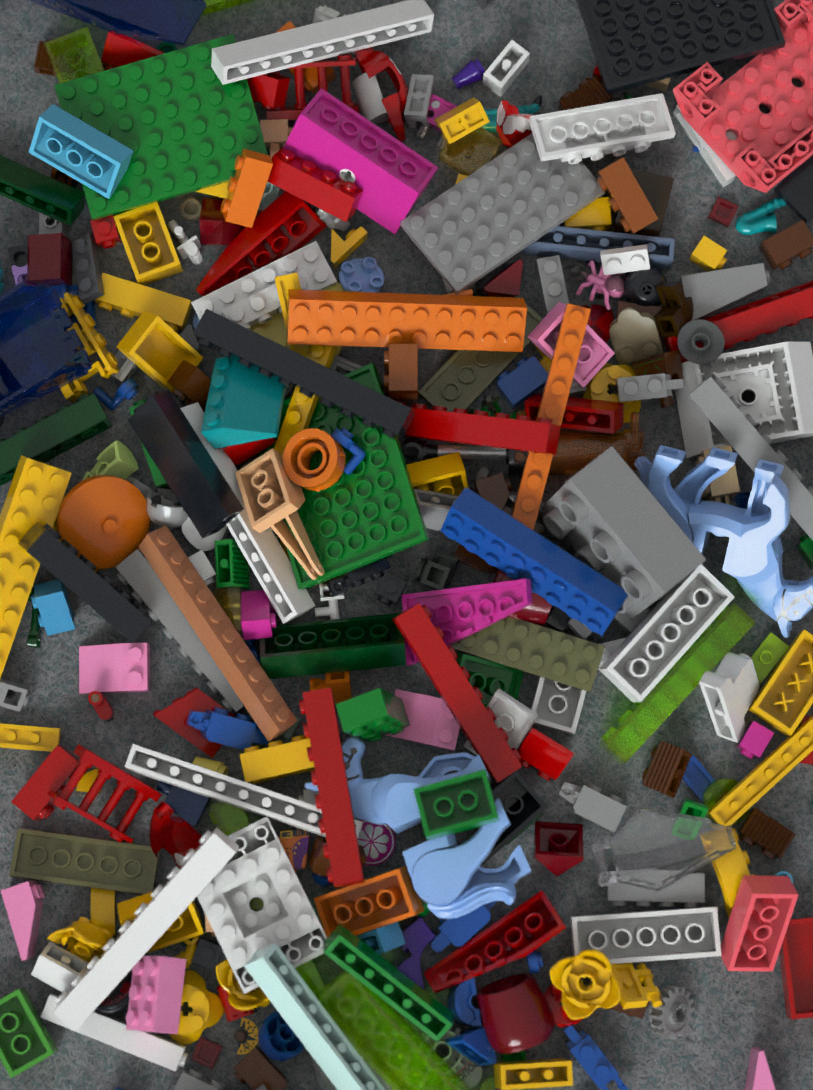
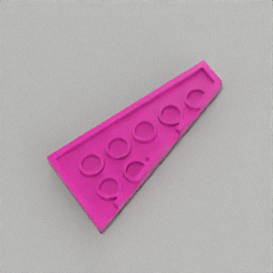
[402,579,532,666]

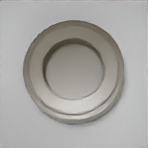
[180,197,202,222]

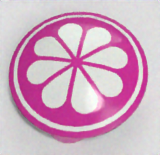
[358,820,396,866]

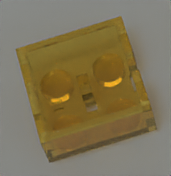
[439,127,503,176]

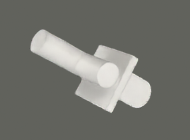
[167,220,203,265]
[315,581,345,620]

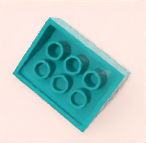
[201,355,286,449]

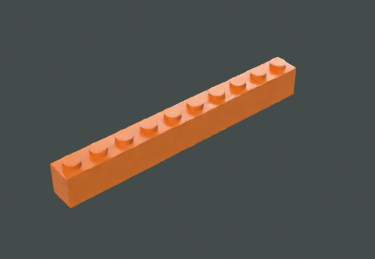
[511,303,591,531]

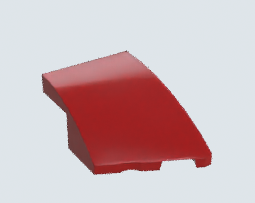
[152,687,236,758]

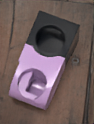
[8,245,37,291]

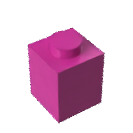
[736,721,774,760]

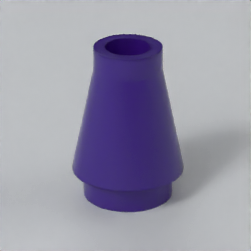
[452,59,485,90]

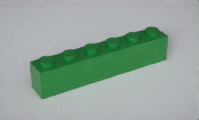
[324,924,453,1042]

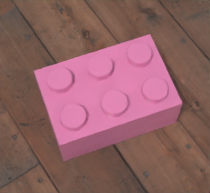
[126,956,186,1034]

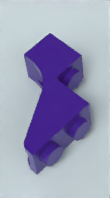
[396,917,436,990]

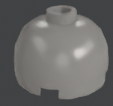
[146,488,188,530]

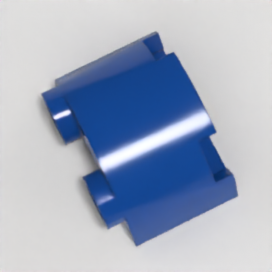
[447,978,482,1027]

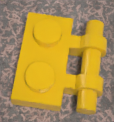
[611,962,662,1009]

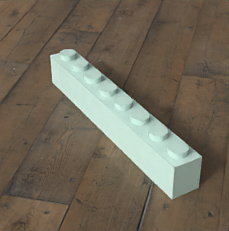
[244,943,385,1090]

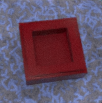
[708,196,739,227]
[191,1036,223,1069]

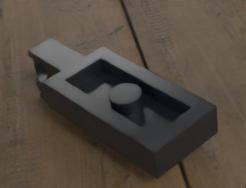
[327,559,391,597]

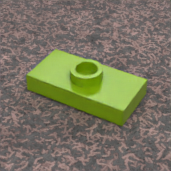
[750,632,790,684]

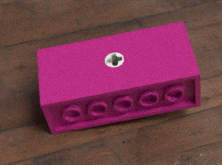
[283,88,439,234]

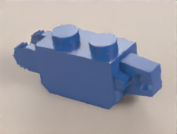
[186,707,268,750]
[430,901,496,953]
[563,1025,629,1090]

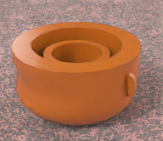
[282,428,346,492]

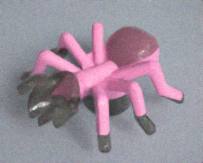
[569,260,625,312]

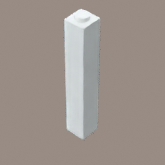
[40,993,189,1072]

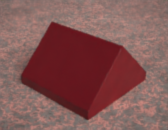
[27,233,73,286]

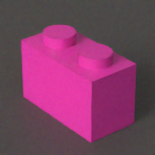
[241,590,276,640]

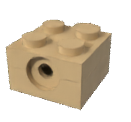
[695,445,740,505]

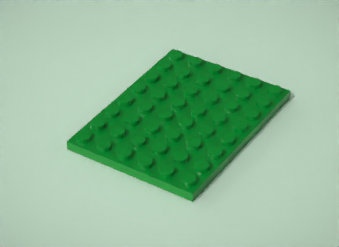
[54,34,268,220]
[259,363,429,589]

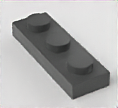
[71,233,104,304]

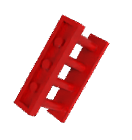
[266,54,359,120]
[47,744,162,843]

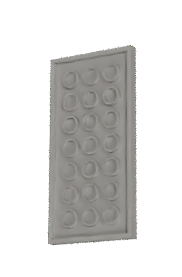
[400,133,605,295]

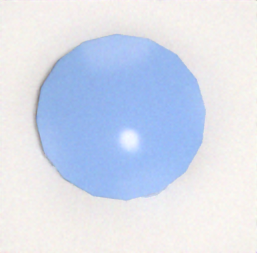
[339,257,385,293]

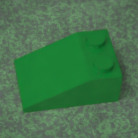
[439,652,524,708]

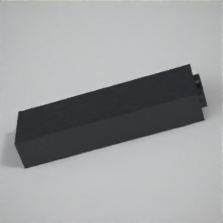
[128,390,244,539]

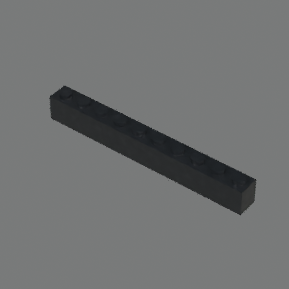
[193,309,416,439]

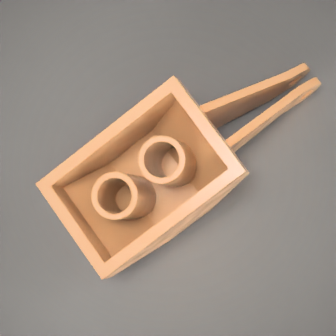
[235,448,325,580]

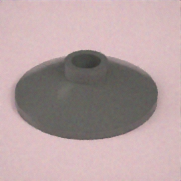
[677,319,724,364]

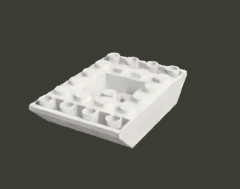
[675,341,813,459]
[180,817,327,994]

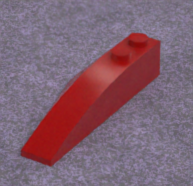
[196,191,327,297]
[423,890,566,993]

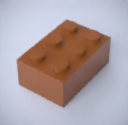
[596,157,658,234]
[384,344,418,405]

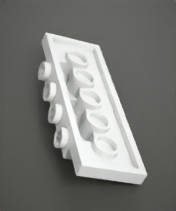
[529,93,676,165]
[191,241,337,330]

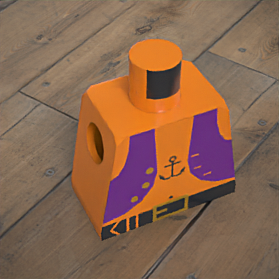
[275,830,310,874]

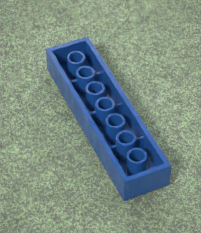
[440,487,628,636]

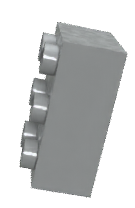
[540,446,706,619]

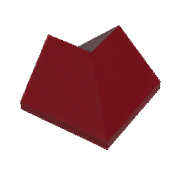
[199,198,246,246]
[476,259,523,298]
[533,821,584,876]

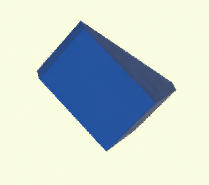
[446,1026,497,1067]

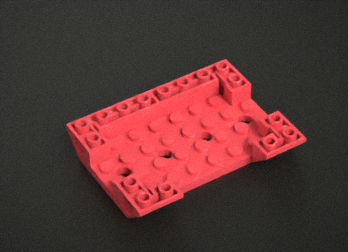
[673,0,813,193]

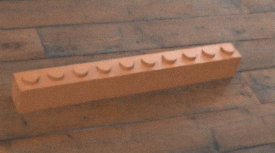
[138,525,297,742]

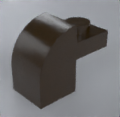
[654,281,693,337]

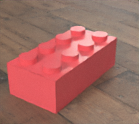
[721,875,798,971]

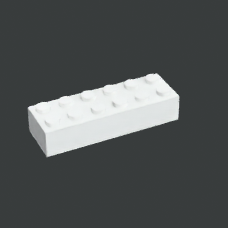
[599,564,735,702]
[570,906,721,964]

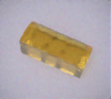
[213,587,243,637]

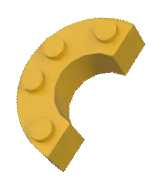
[699,827,754,918]

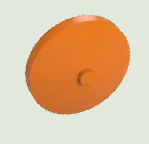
[57,475,150,569]

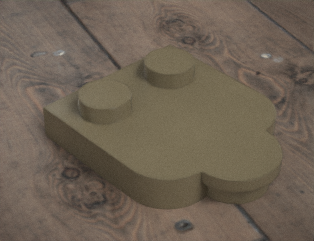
[609,307,664,365]

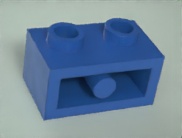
[496,356,548,410]

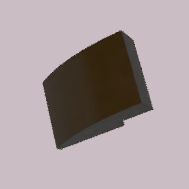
[613,168,674,237]

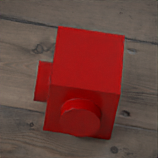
[90,215,122,249]

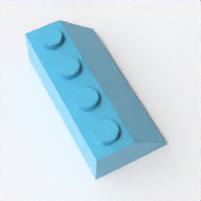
[28,104,134,199]

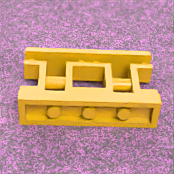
[22,292,120,403]

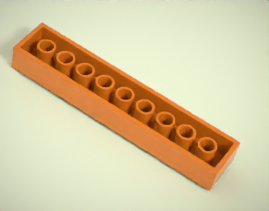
[286,289,527,352]

